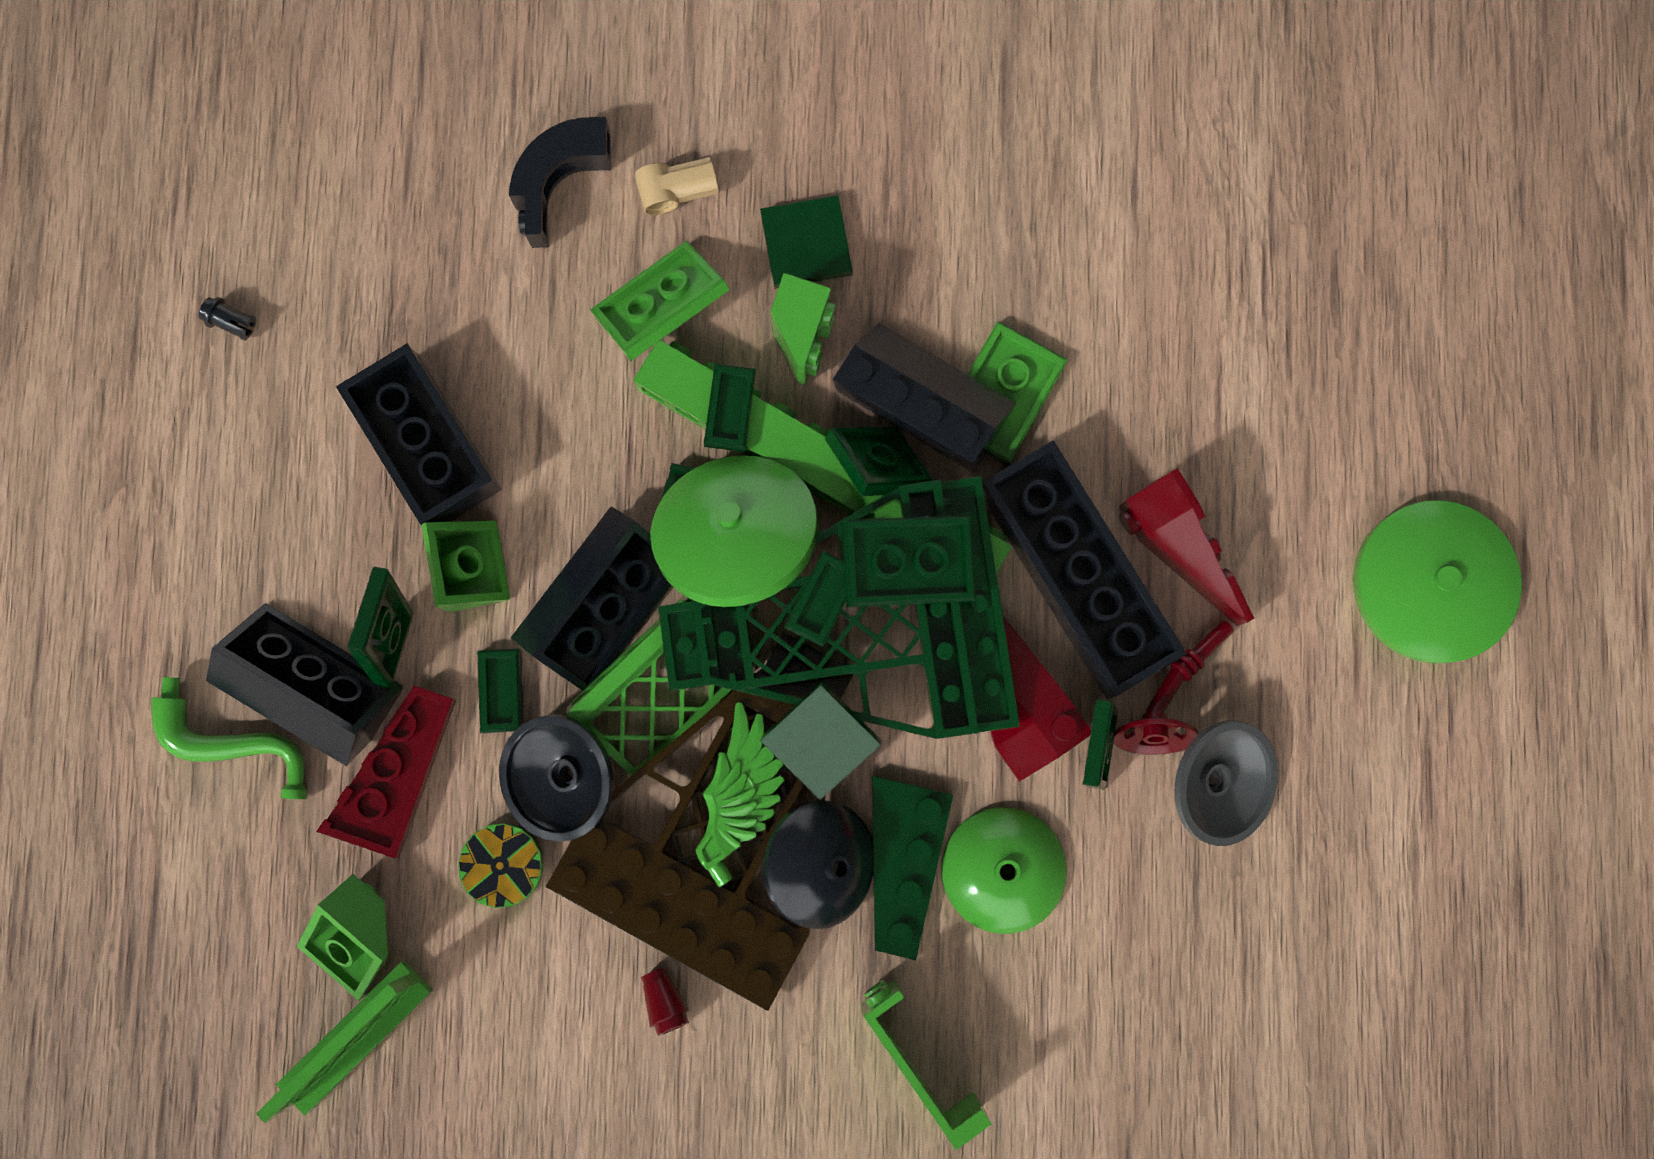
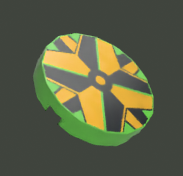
[458,823,544,908]

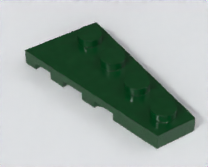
[872,776,953,960]

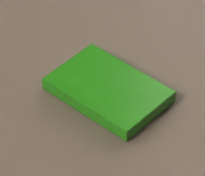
[590,241,730,361]
[967,321,1068,465]

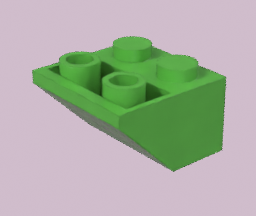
[770,273,836,386]

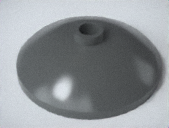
[1174,720,1278,846]

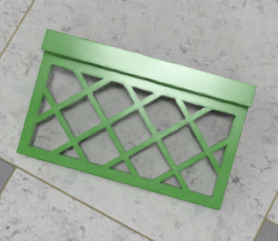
[566,595,756,776]
[256,960,434,1123]

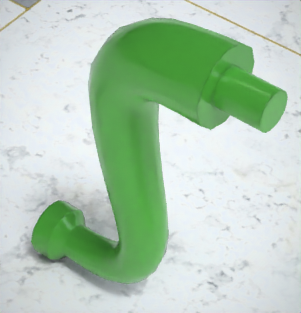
[151,677,308,799]

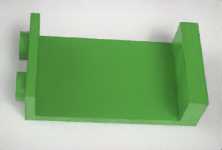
[861,979,992,1150]

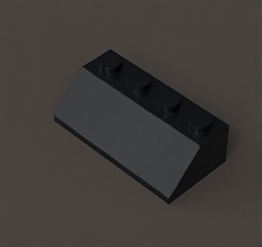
[833,323,1016,473]
[510,506,671,691]
[206,603,403,766]

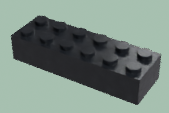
[982,440,1187,699]

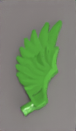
[695,702,784,887]

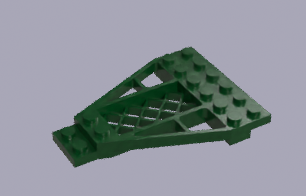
[658,476,1020,739]

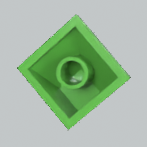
[297,874,388,1001]

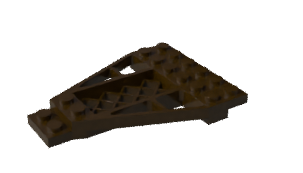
[545,632,854,1011]

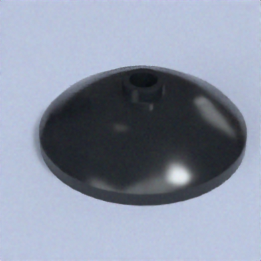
[499,715,614,841]
[763,800,874,929]

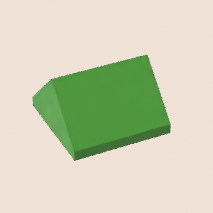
[421,520,510,612]

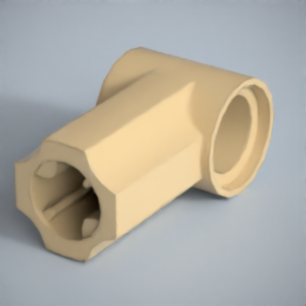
[635,157,719,216]

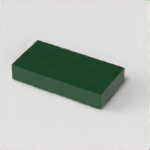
[704,364,756,452]
[785,551,846,647]
[477,648,524,734]

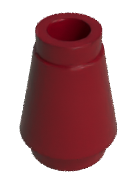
[641,968,690,1036]

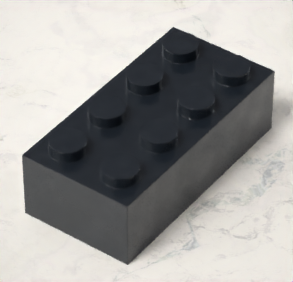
[336,343,502,525]

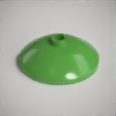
[941,807,1067,934]

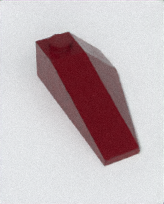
[1119,468,1255,626]
[991,615,1091,782]

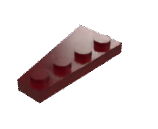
[316,686,457,859]

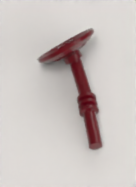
[1113,620,1234,755]

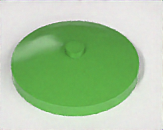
[651,456,819,607]
[1353,500,1522,664]

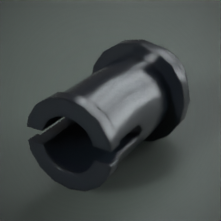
[198,297,256,341]

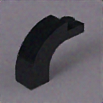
[509,117,611,248]

